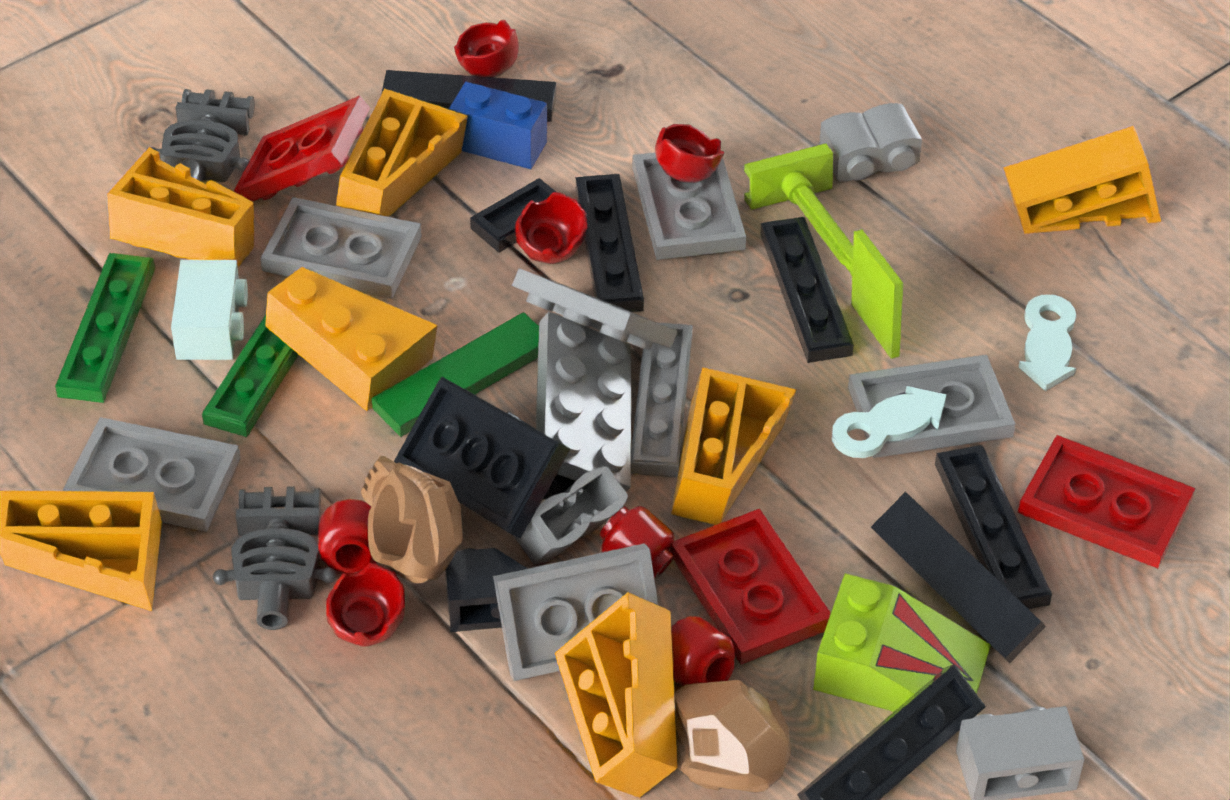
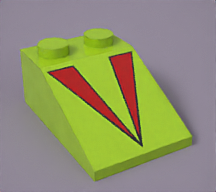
[813,573,991,712]

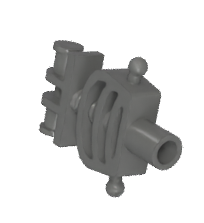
[146,89,255,182]
[213,486,337,630]

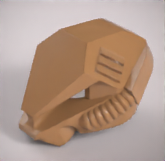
[361,455,463,583]
[674,680,791,792]

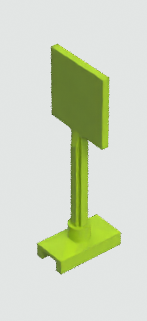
[744,143,903,359]

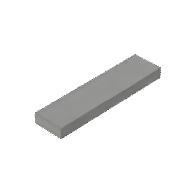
[631,322,693,478]

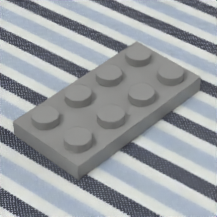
[536,311,631,492]

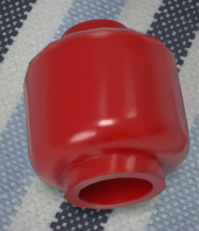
[318,499,377,574]
[599,506,675,579]
[671,616,735,687]

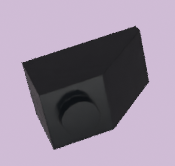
[445,548,528,632]

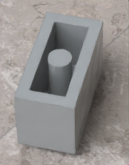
[956,706,1085,800]

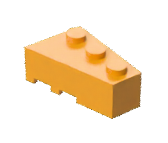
[336,88,468,217]
[1003,126,1161,234]
[107,147,254,267]
[265,267,438,411]
[671,367,797,525]
[0,491,162,611]
[555,592,678,798]

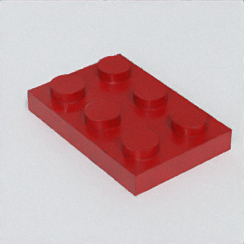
[233,95,371,202]
[1018,435,1196,569]
[670,508,831,665]

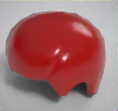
[454,20,519,77]
[655,124,725,183]
[515,192,588,264]
[326,563,405,647]

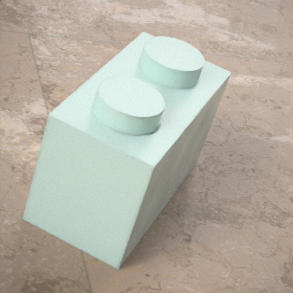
[171,260,248,360]

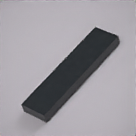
[381,70,556,122]
[575,174,644,312]
[760,217,854,363]
[935,445,1052,609]
[871,491,1046,663]
[797,664,986,800]

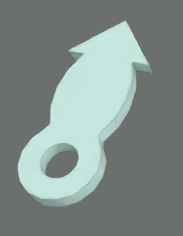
[1018,295,1076,391]
[832,386,947,458]

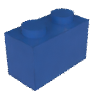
[449,82,547,169]

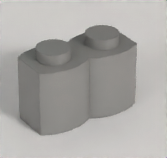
[819,103,922,181]
[513,467,628,564]

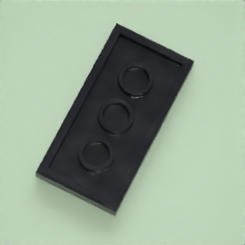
[394,377,571,539]

